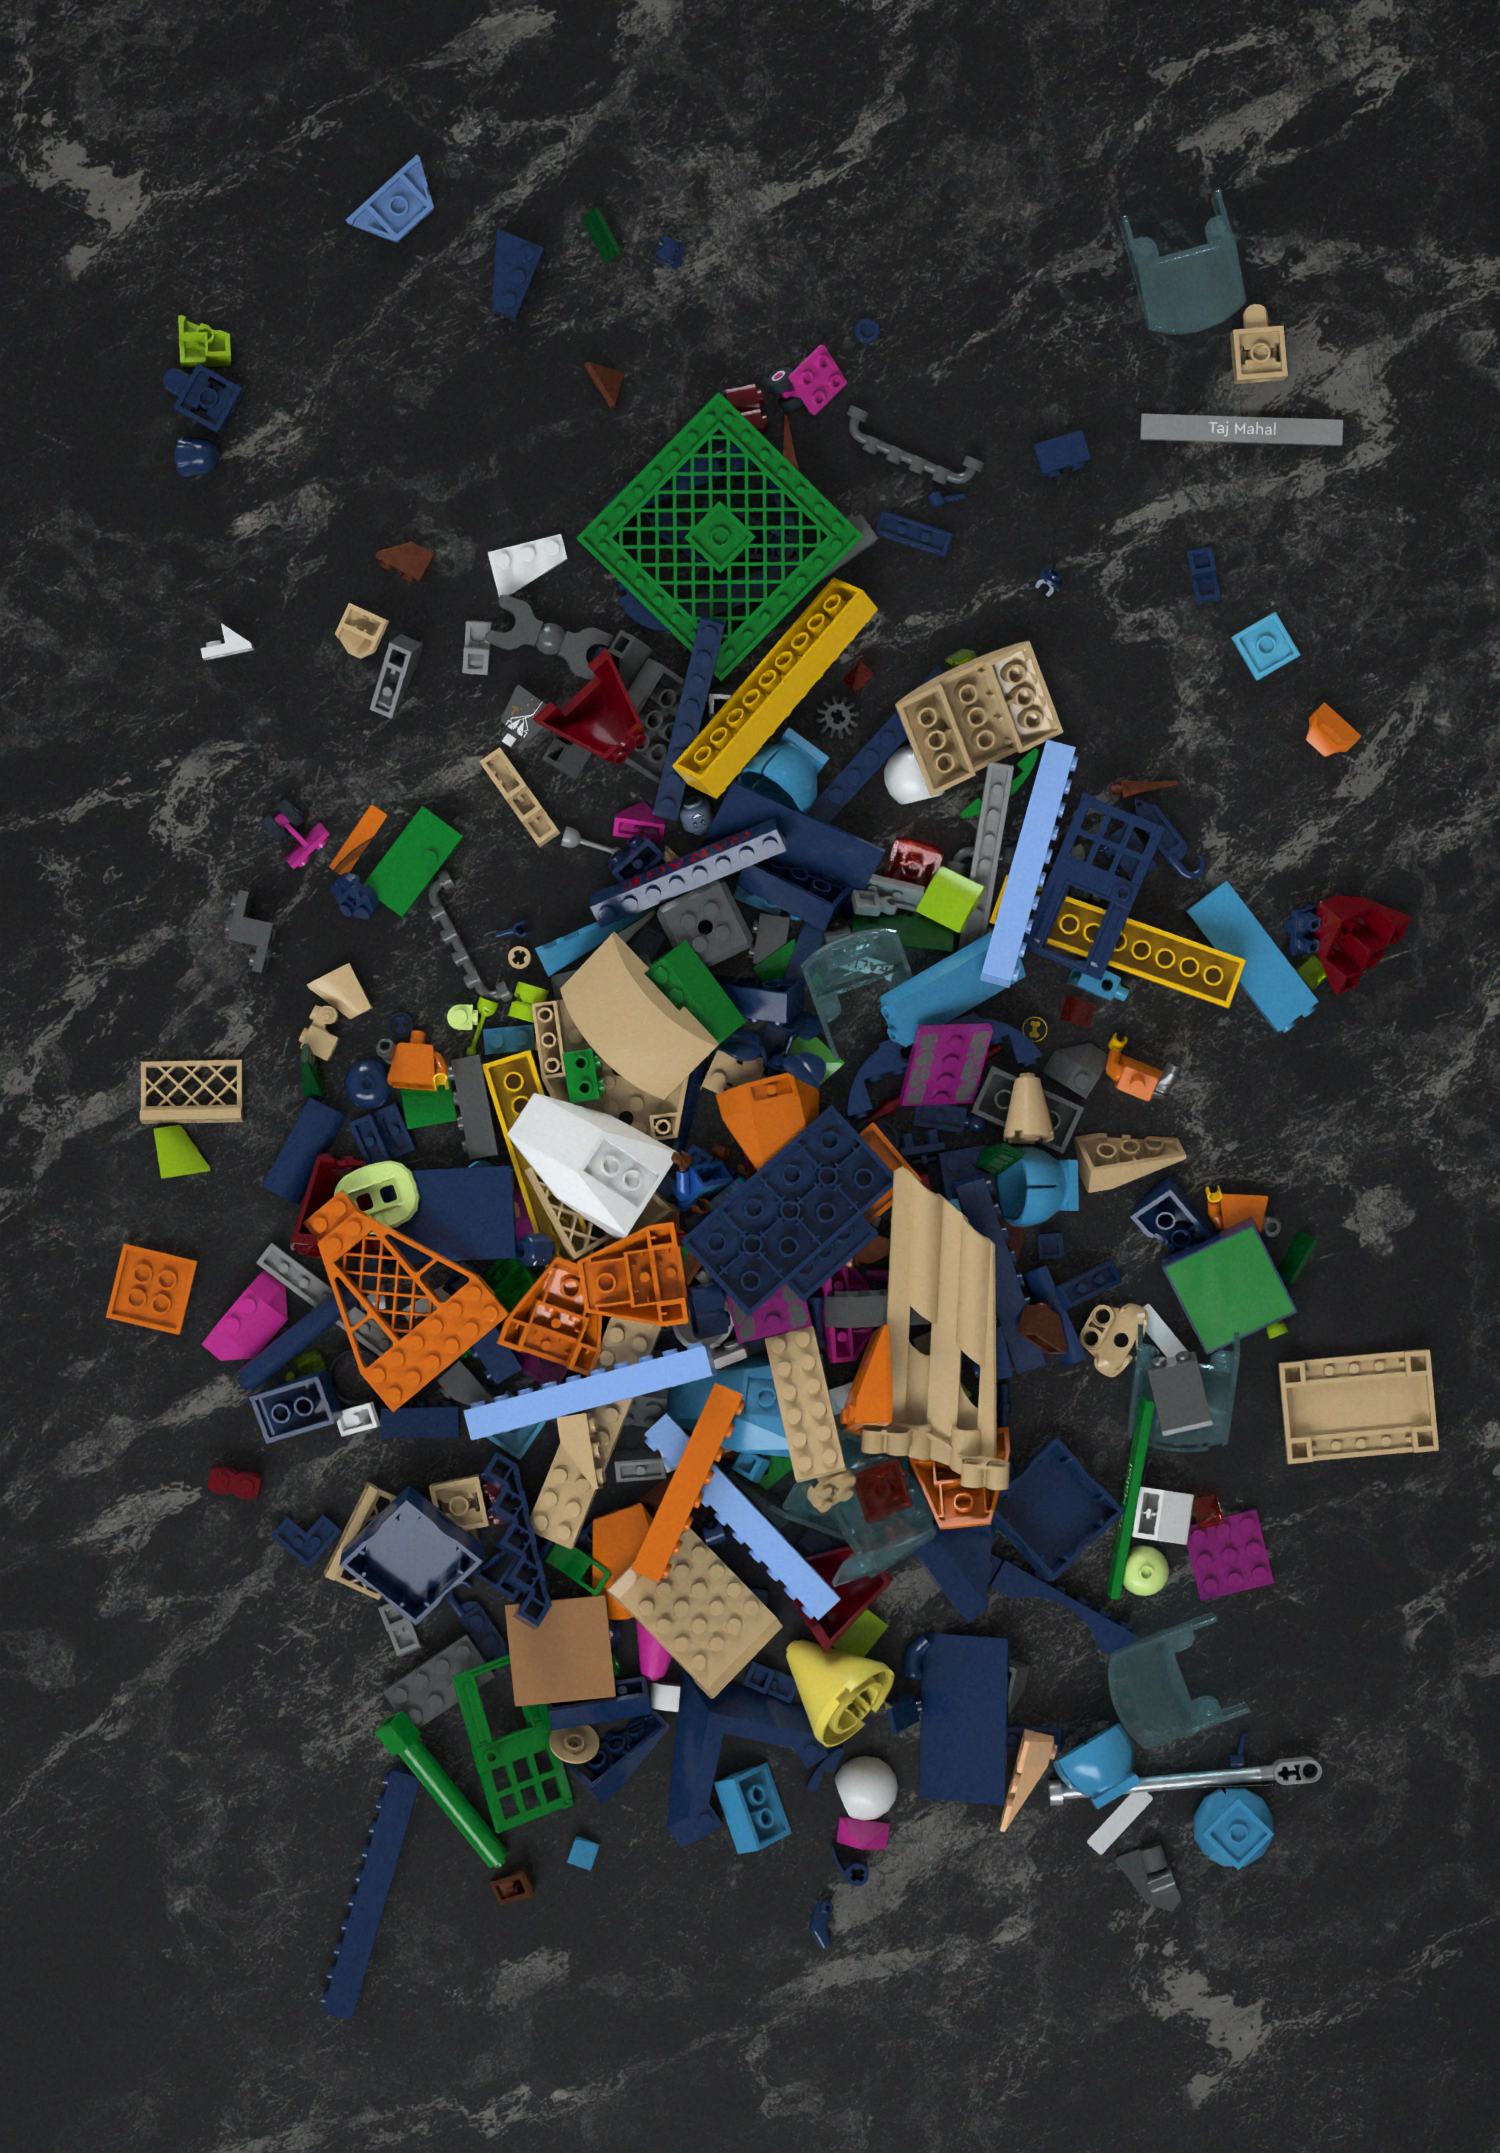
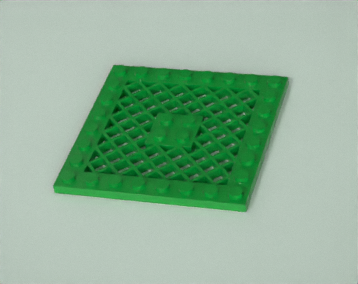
[576,392,863,681]

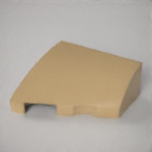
[307,963,373,1019]

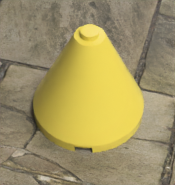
[786,1639,895,1747]

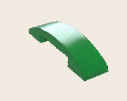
[958,747,1039,819]

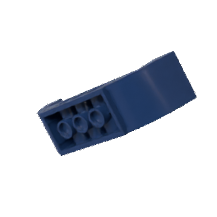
[846,1013,1042,1120]

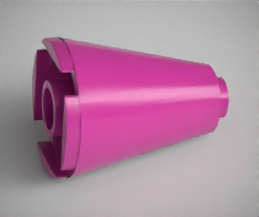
[636,1620,672,1681]

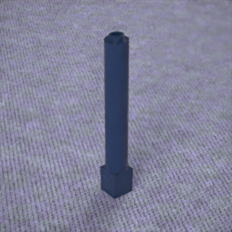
[236,1258,394,1391]

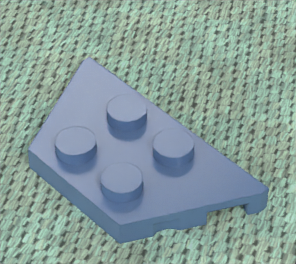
[346,155,434,243]

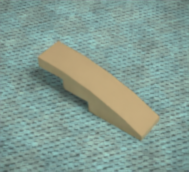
[479,747,560,847]

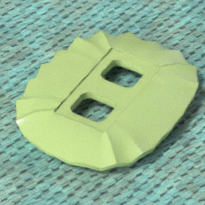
[334,1160,420,1235]

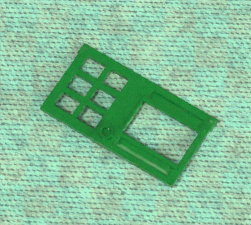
[451,1654,575,1833]

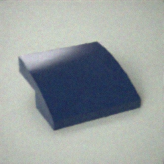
[349,1102,418,1165]

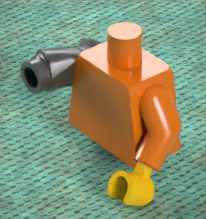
[376,1031,449,1091]
[1106,1033,1182,1101]
[1205,1185,1281,1237]

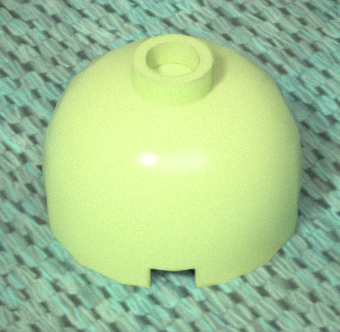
[1123,1545,1169,1596]

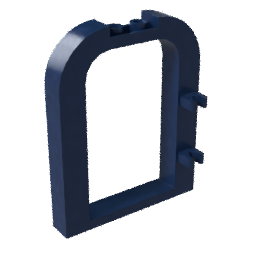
[600,444,808,633]

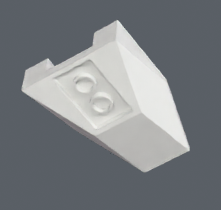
[507,1093,679,1240]

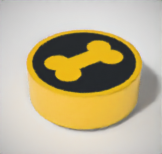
[1022,1017,1047,1042]

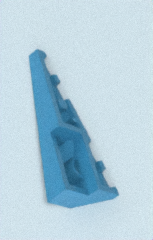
[535,906,656,977]

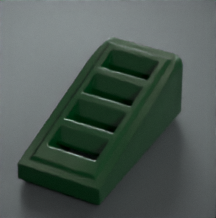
[301,1043,324,1097]
[976,1143,1024,1176]

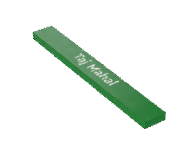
[1105,1397,1155,1599]

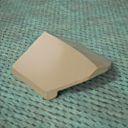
[335,603,389,659]

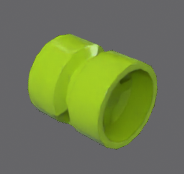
[508,982,549,1023]

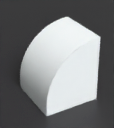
[649,1681,681,1712]

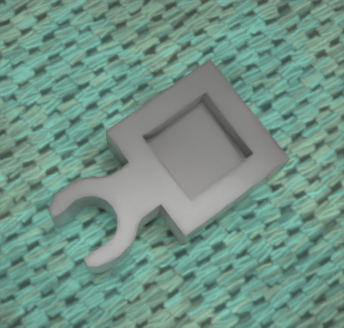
[851,890,898,916]

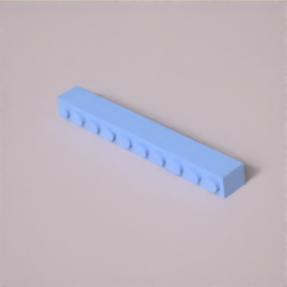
[980,740,1078,988]
[464,1342,717,1440]
[644,1413,841,1620]

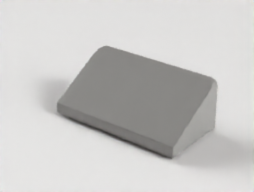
[614,1448,667,1482]

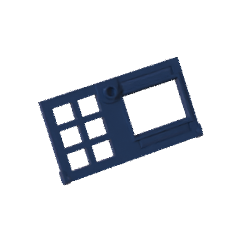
[1022,792,1166,981]

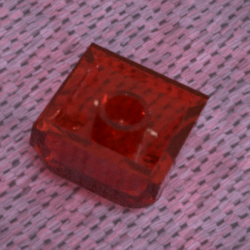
[883,836,944,893]
[854,1458,913,1524]

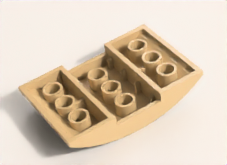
[895,641,1063,796]
[560,932,719,1100]

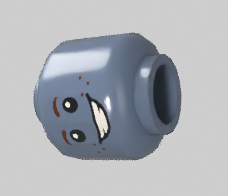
[679,796,714,835]

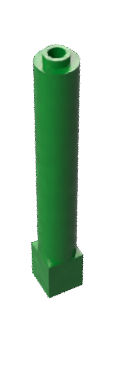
[374,1710,509,1868]

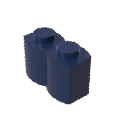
[687,1281,731,1339]

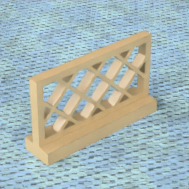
[140,1060,244,1124]
[524,1166,613,1260]
[323,1482,397,1600]

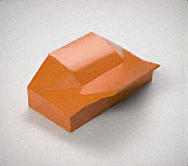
[1306,702,1361,757]

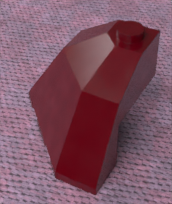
[1313,895,1412,995]

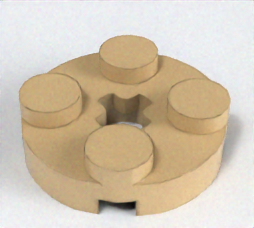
[807,1467,856,1513]

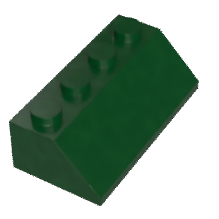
[851,910,954,953]

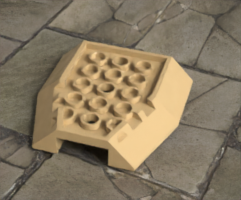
[531,1000,689,1140]

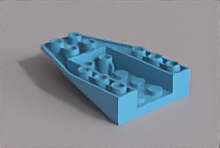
[666,1354,825,1457]

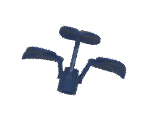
[715,1011,826,1089]

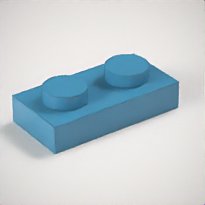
[483,1025,535,1055]

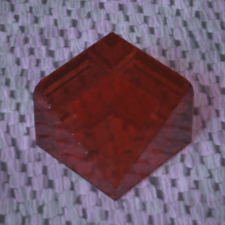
[843,660,873,693]
[1193,1494,1223,1529]

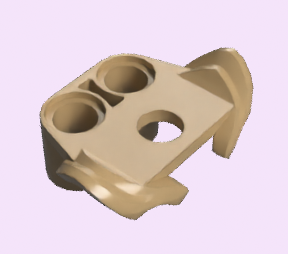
[1079,1303,1148,1377]

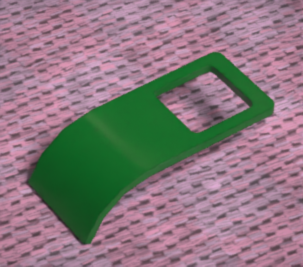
[544,1543,611,1596]

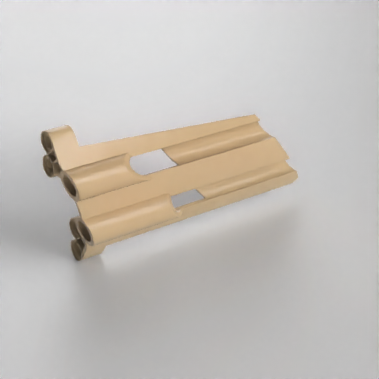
[861,1166,1010,1490]

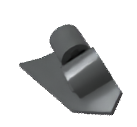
[1115,1843,1181,1912]

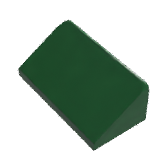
[583,207,622,263]
[1277,1231,1318,1284]

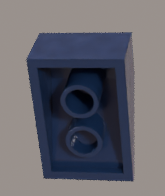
[249,1368,343,1444]

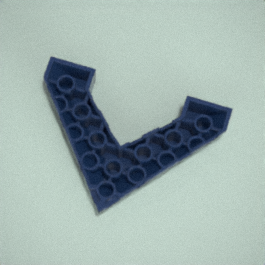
[667,1667,849,1848]

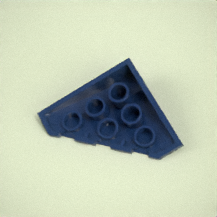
[905,1520,996,1624]

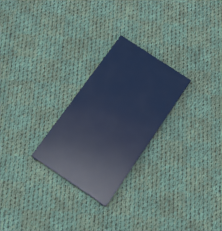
[698,780,885,921]
[380,1166,518,1264]
[919,1631,1010,1806]

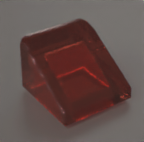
[1060,996,1096,1029]

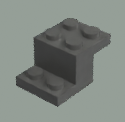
[225,890,277,974]
[624,1350,669,1428]

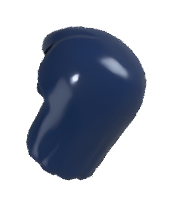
[174,435,219,477]

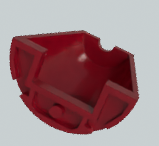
[533,648,646,764]
[290,1154,389,1259]
[782,1542,894,1652]

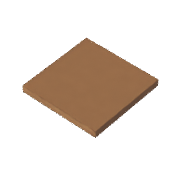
[505,1595,616,1707]

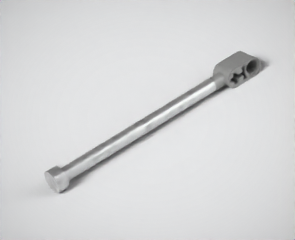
[1048,1756,1322,1806]

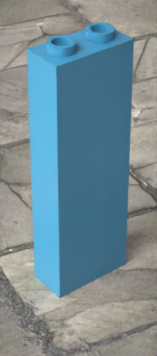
[1185,881,1319,1033]
[879,931,1026,1047]

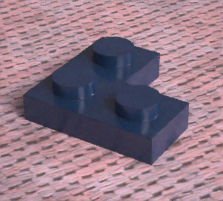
[271,1514,342,1569]

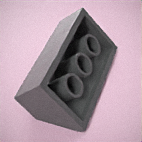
[448,1055,500,1160]

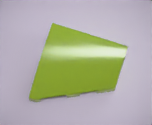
[178,315,231,368]
[154,1125,211,1179]

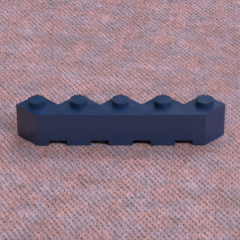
[479,1452,552,1630]

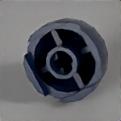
[344,1059,394,1109]

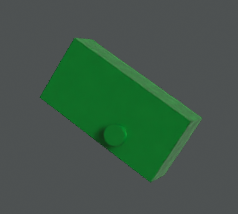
[363,806,464,918]

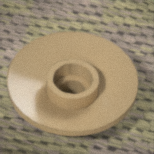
[549,1725,599,1764]

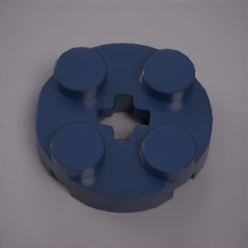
[330,873,379,920]

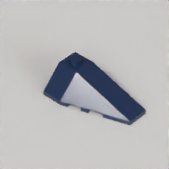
[564,1710,670,1805]

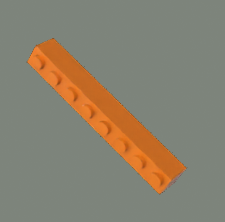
[631,1382,746,1582]

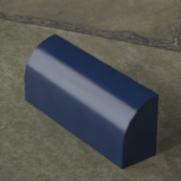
[262,1097,347,1205]
[1021,1264,1087,1367]

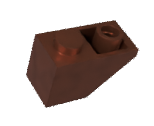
[375,542,435,584]

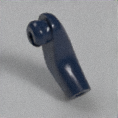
[904,1633,932,1680]
[809,1899,834,1949]

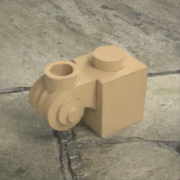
[299,1005,340,1061]

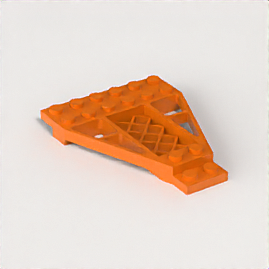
[303,1190,509,1412]

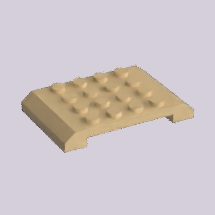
[1278,1349,1439,1464]
[606,1528,783,1699]

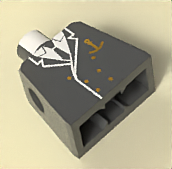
[500,685,547,749]

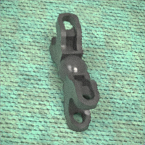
[484,595,615,681]

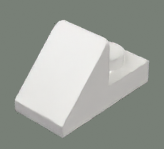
[201,624,254,660]
[337,1400,381,1437]

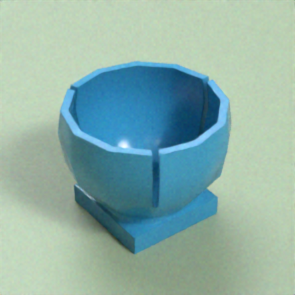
[738,727,830,814]
[996,1145,1079,1227]
[1053,1722,1141,1809]
[1194,1786,1274,1870]

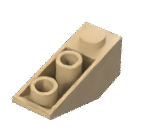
[557,1412,606,1490]

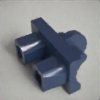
[1283,905,1321,955]
[899,1129,946,1172]

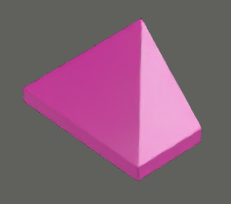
[613,801,665,843]
[836,1816,890,1850]

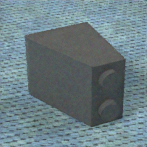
[1146,1351,1213,1436]

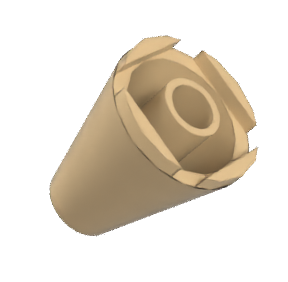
[1003,1073,1054,1144]

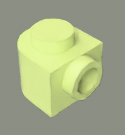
[447,1004,478,1030]

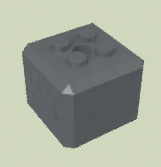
[656,878,753,968]

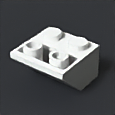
[1132,1487,1194,1545]

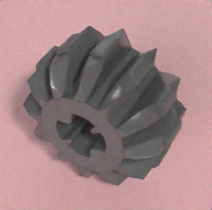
[816,696,859,739]

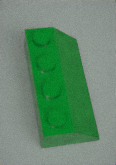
[645,939,746,1044]

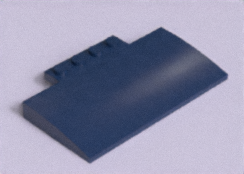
[680,1105,894,1317]

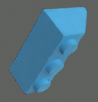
[714,1762,792,1854]

